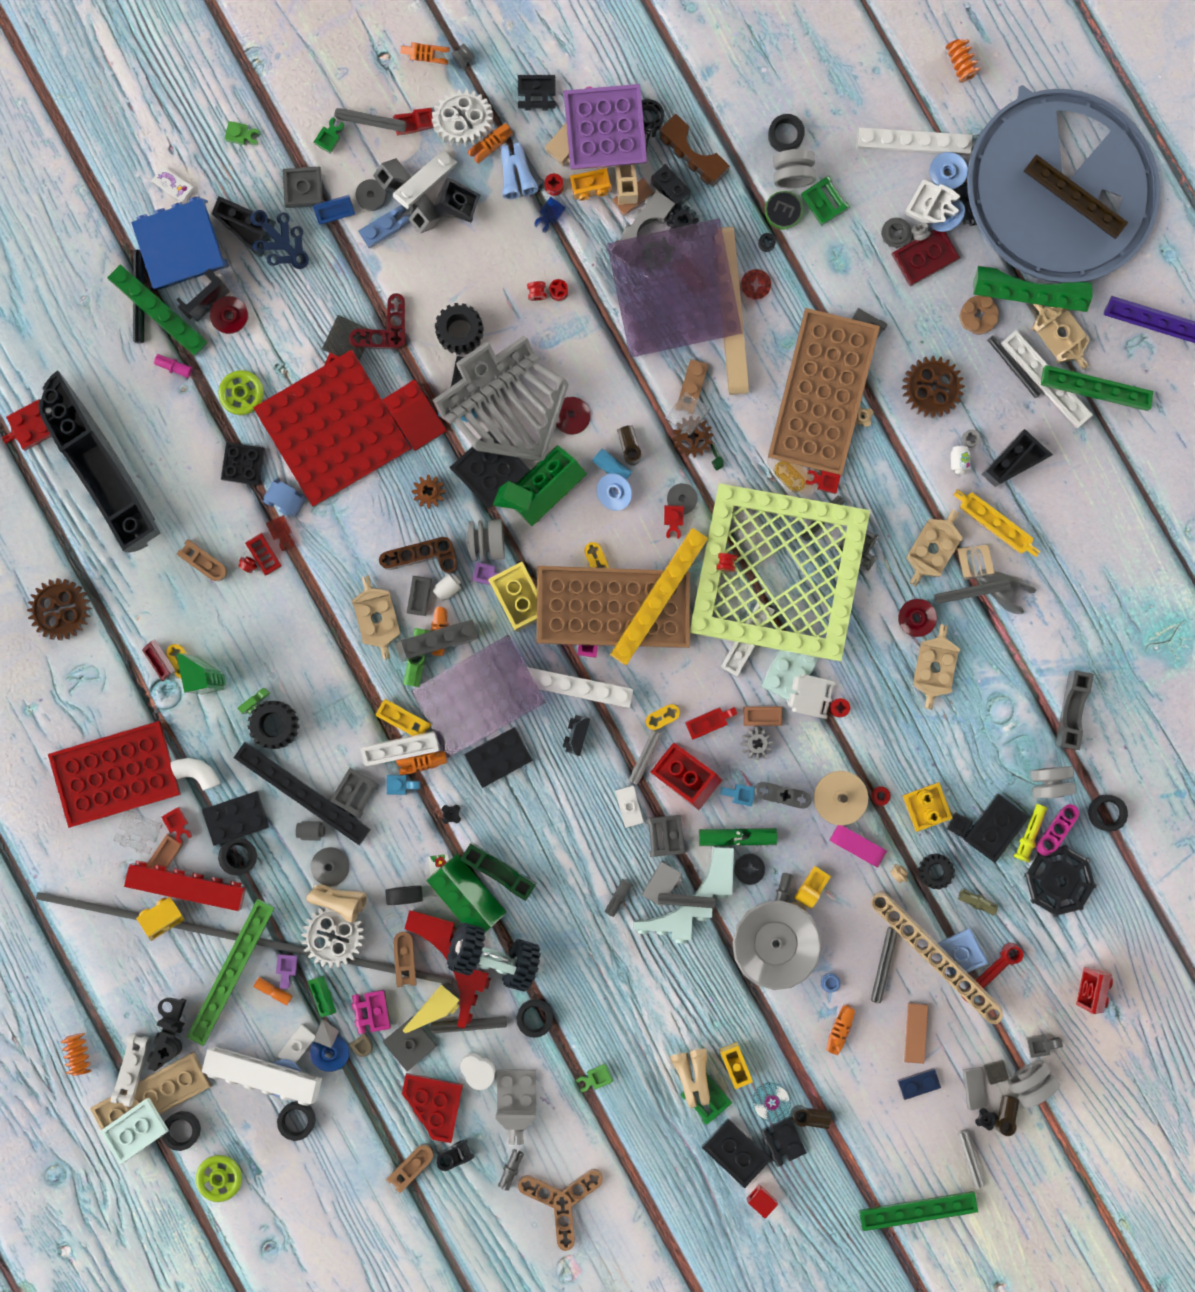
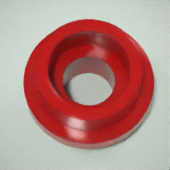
[238,556,257,573]
[871,786,891,806]

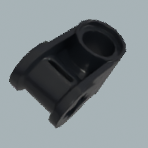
[436,1139,475,1171]

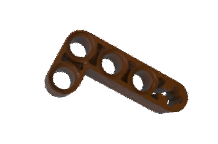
[379,537,458,574]

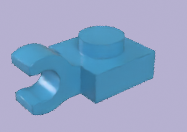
[387,775,421,795]
[720,784,755,807]

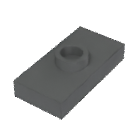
[407,576,432,616]

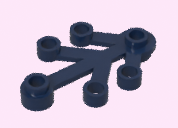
[250,210,309,269]

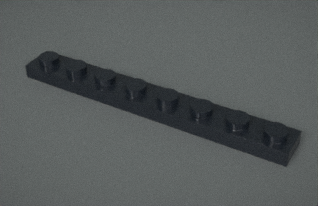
[233,742,371,846]

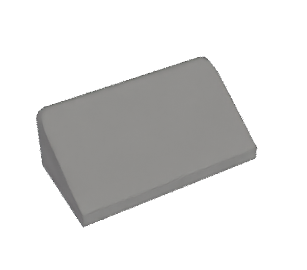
[962,1067,987,1111]

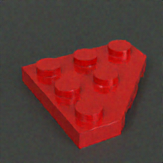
[402,1073,463,1143]

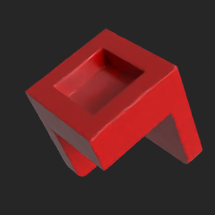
[746,1184,778,1218]

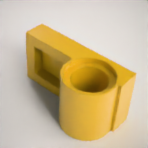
[794,866,831,909]

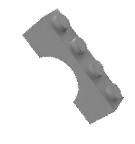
[611,190,675,269]

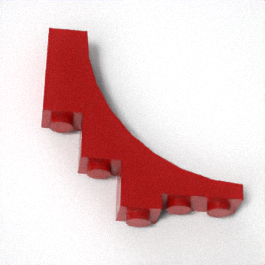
[404,910,491,1029]

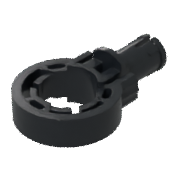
[642,99,664,152]

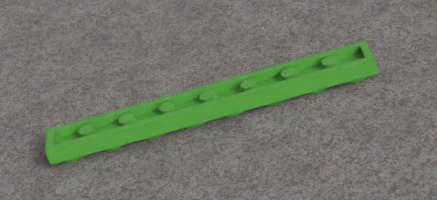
[187,899,275,1046]

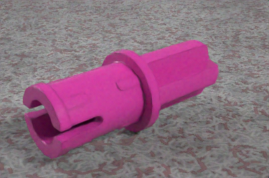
[154,354,193,379]

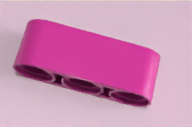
[1037,804,1079,856]
[829,825,887,868]

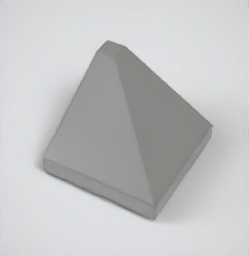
[314,1019,339,1048]

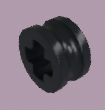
[758,233,776,252]

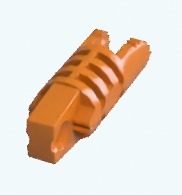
[400,42,450,65]
[468,123,513,164]
[431,606,449,656]
[396,751,447,775]
[826,1004,855,1055]

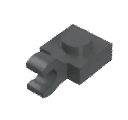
[1026,1034,1063,1058]

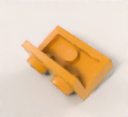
[570,168,612,201]

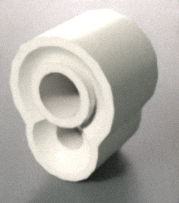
[460,1052,496,1090]

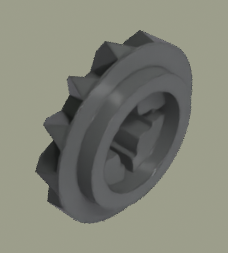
[881,218,912,249]

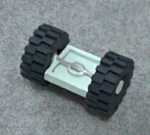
[447,922,541,992]

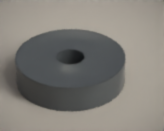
[355,179,387,211]
[667,483,698,514]

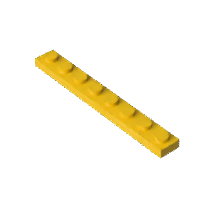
[610,528,708,666]

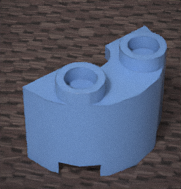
[263,478,307,517]

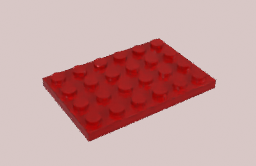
[48,721,181,828]

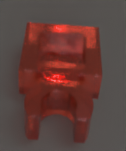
[266,515,295,551]

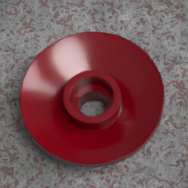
[210,296,248,334]
[556,397,591,435]
[898,599,937,637]

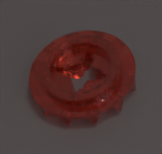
[741,269,771,300]

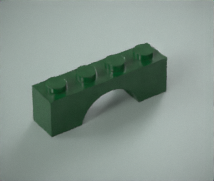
[460,842,537,901]

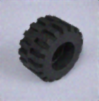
[435,303,484,355]
[247,701,300,749]

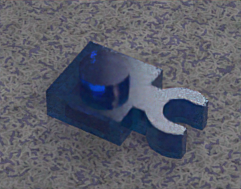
[534,196,566,233]

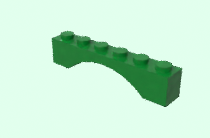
[973,266,1093,312]

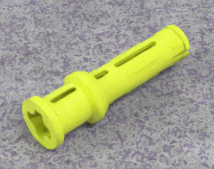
[1013,804,1048,863]

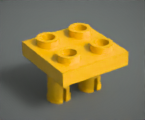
[902,782,953,832]

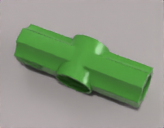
[403,628,431,688]

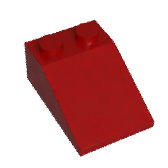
[382,379,447,451]
[650,742,723,810]
[1076,967,1113,1014]

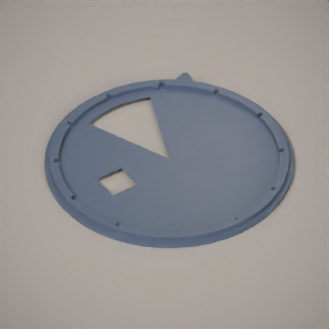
[967,85,1160,283]

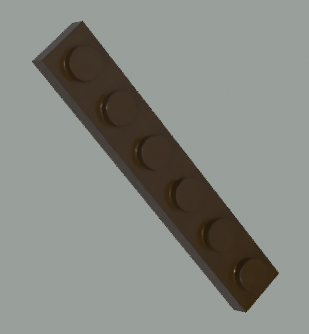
[1023,154,1128,239]

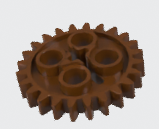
[901,356,965,418]
[27,578,92,641]

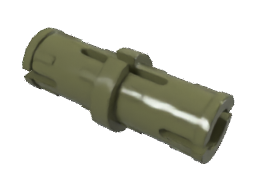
[958,889,998,916]

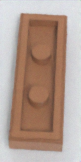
[904,1003,928,1064]

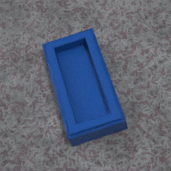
[313,195,355,225]

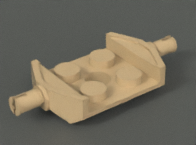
[1031,304,1090,370]
[906,509,963,587]
[352,575,401,660]
[913,624,960,710]

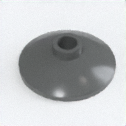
[311,847,349,886]

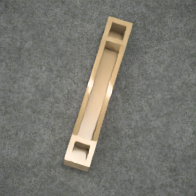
[615,164,638,205]

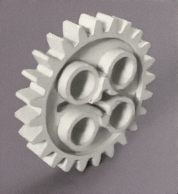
[432,89,493,147]
[301,908,365,969]

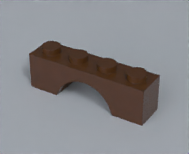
[659,113,730,187]

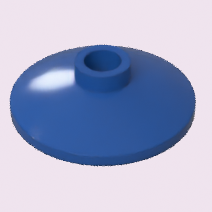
[310,1036,349,1072]

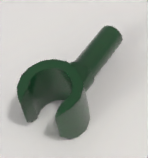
[710,443,724,471]

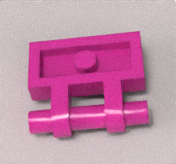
[351,989,391,1034]

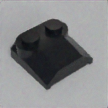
[434,177,481,223]
[563,715,590,756]

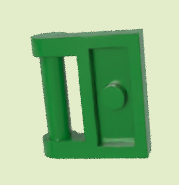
[801,176,850,226]
[680,1072,732,1125]

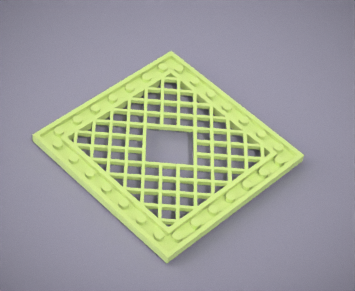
[690,483,870,662]

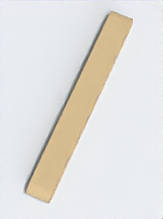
[714,227,749,395]
[871,891,1003,1024]

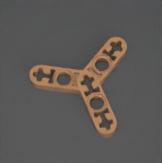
[518,1169,603,1251]

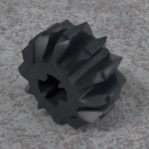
[667,205,699,239]

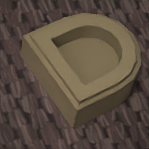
[349,1033,373,1057]

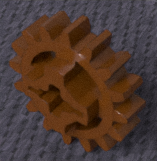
[672,416,714,458]

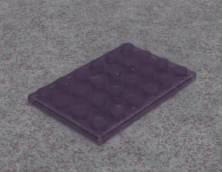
[411,635,546,758]

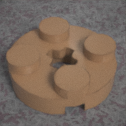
[959,296,999,335]

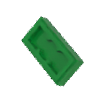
[308,976,337,1017]

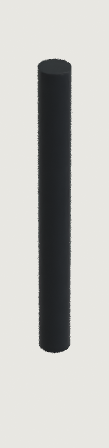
[987,335,1041,398]

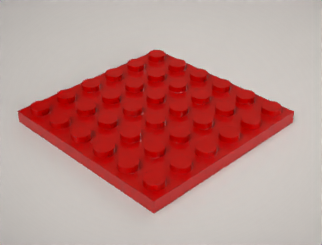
[253,350,411,507]

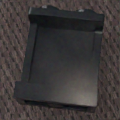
[176,268,230,322]

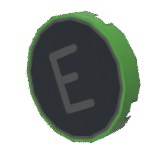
[765,191,803,230]

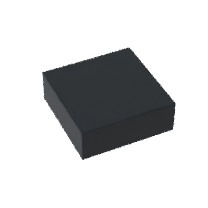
[946,812,973,838]

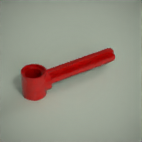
[961,942,1024,1002]

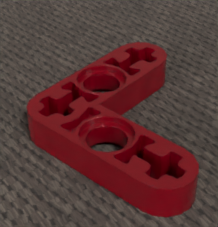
[349,293,405,350]

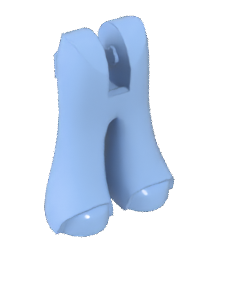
[501,142,538,200]

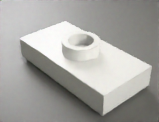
[615,786,644,828]
[277,1024,316,1063]

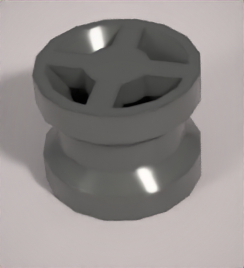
[451,43,475,69]

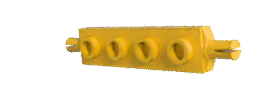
[953,489,1041,557]

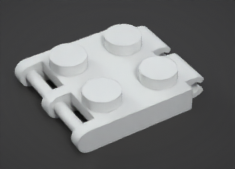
[788,674,836,719]

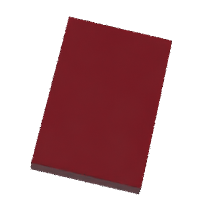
[892,230,960,287]

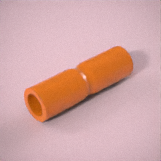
[253,977,293,1006]

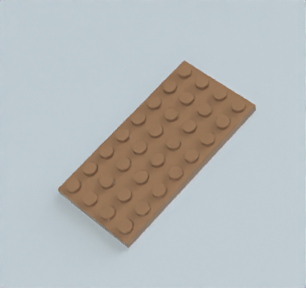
[768,308,880,476]
[536,566,690,648]

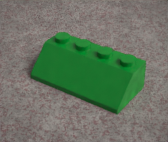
[514,445,587,526]
[176,653,226,695]
[426,853,506,932]

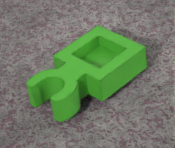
[225,121,261,145]
[237,687,270,715]
[576,1063,613,1092]

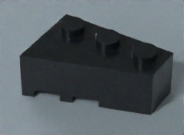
[211,196,276,257]
[981,429,1053,487]

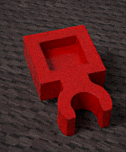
[805,470,841,494]
[664,505,684,539]
[161,807,192,843]

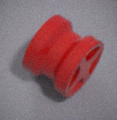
[544,173,564,196]
[549,279,568,301]
[527,281,547,301]
[716,553,737,572]
[829,698,850,718]

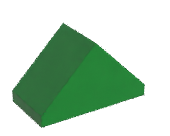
[493,481,534,512]

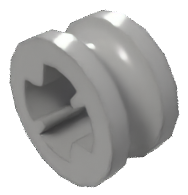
[912,223,931,240]
[961,429,980,448]

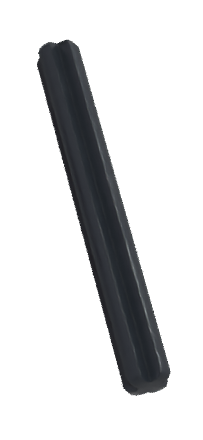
[133,249,145,344]

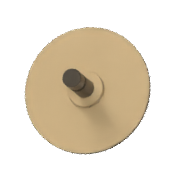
[814,771,868,825]

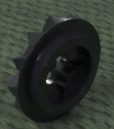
[734,854,765,885]

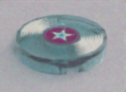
[752,1082,791,1122]

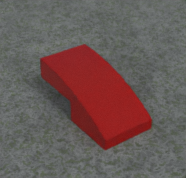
[393,108,434,136]

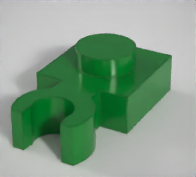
[314,117,345,154]

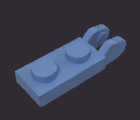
[358,205,410,248]

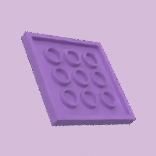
[563,84,647,170]

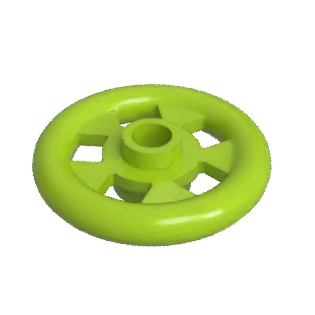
[218,370,264,415]
[195,1155,242,1202]

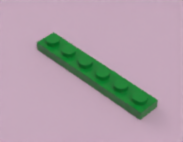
[107,264,207,357]
[1041,365,1153,411]
[859,1191,978,1231]

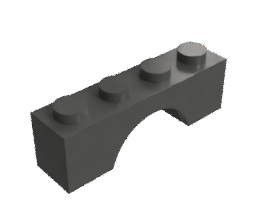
[373,158,443,234]
[396,619,478,663]
[1055,670,1094,750]

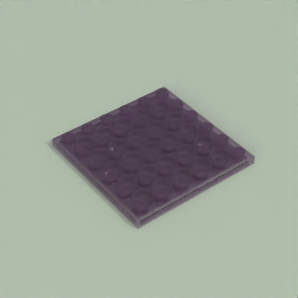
[607,218,743,358]

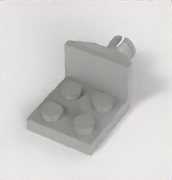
[496,1069,536,1145]

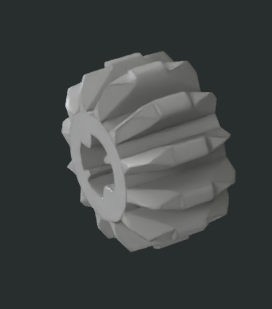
[740,727,774,760]

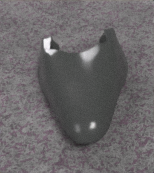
[977,570,1036,614]

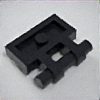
[518,75,556,111]
[760,1116,807,1167]

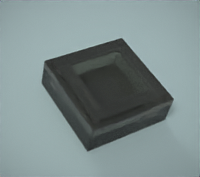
[984,1060,1009,1085]

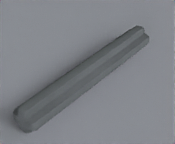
[334,108,406,132]
[934,579,1011,604]
[871,927,898,1003]
[430,1016,507,1034]

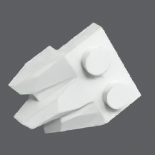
[905,179,960,223]

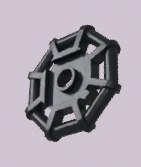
[1024,844,1097,917]

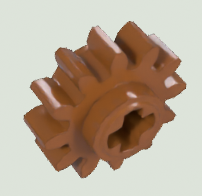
[412,474,446,509]

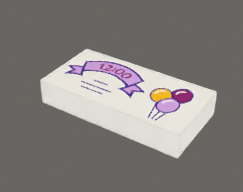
[152,166,194,204]

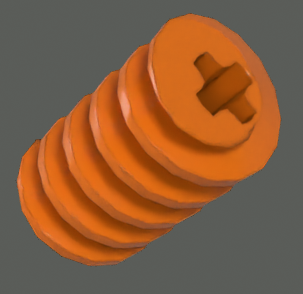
[945,39,981,83]
[60,1033,92,1076]

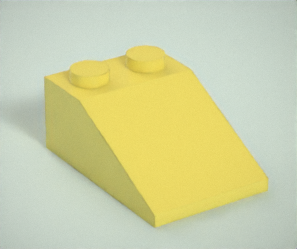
[488,562,537,632]
[403,985,459,1033]

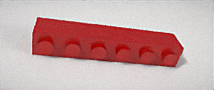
[124,860,246,911]

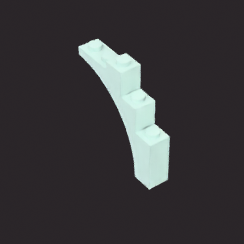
[633,846,734,943]

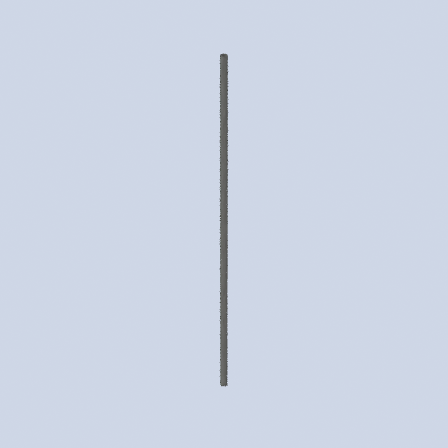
[36,892,452,985]

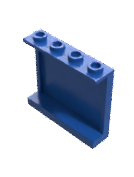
[131,196,229,290]

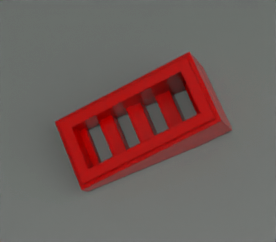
[245,532,282,576]

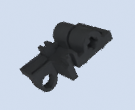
[147,997,187,1071]

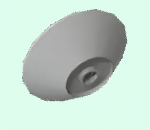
[733,900,822,990]

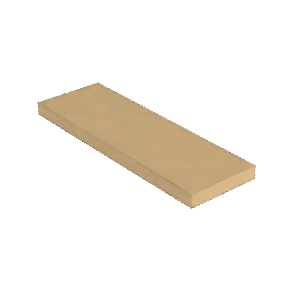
[90,1052,212,1130]

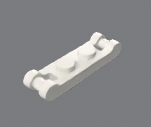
[111,1033,150,1107]

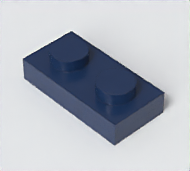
[897,1068,941,1100]

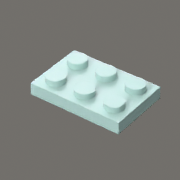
[760,650,819,701]
[100,1098,169,1165]

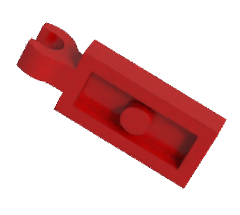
[685,707,738,740]

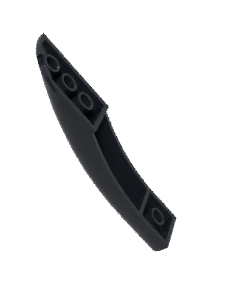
[39,370,161,553]

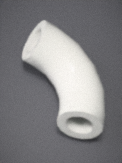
[171,758,221,791]

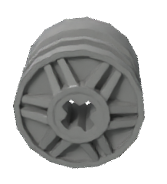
[467,519,505,561]

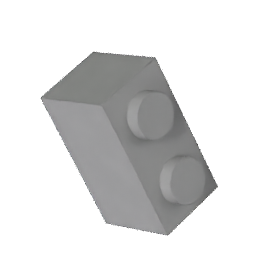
[642,861,683,907]

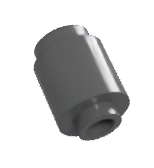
[296,821,325,841]

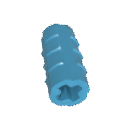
[592,448,632,480]

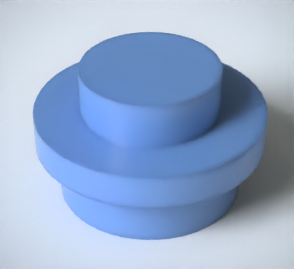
[821,973,840,993]

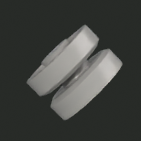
[773,149,816,188]
[1030,766,1077,798]
[1008,1060,1060,1108]

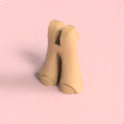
[306,884,367,922]
[670,1048,710,1108]

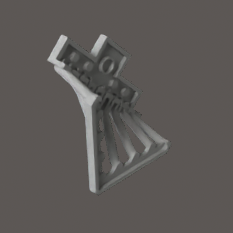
[433,336,569,461]

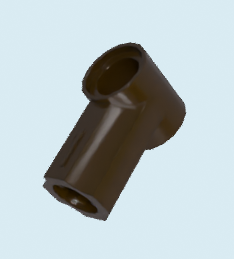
[617,425,641,465]
[995,1095,1019,1136]
[790,1105,831,1129]

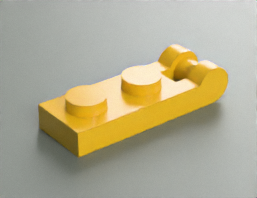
[375,699,432,736]

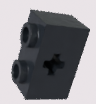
[651,164,691,210]

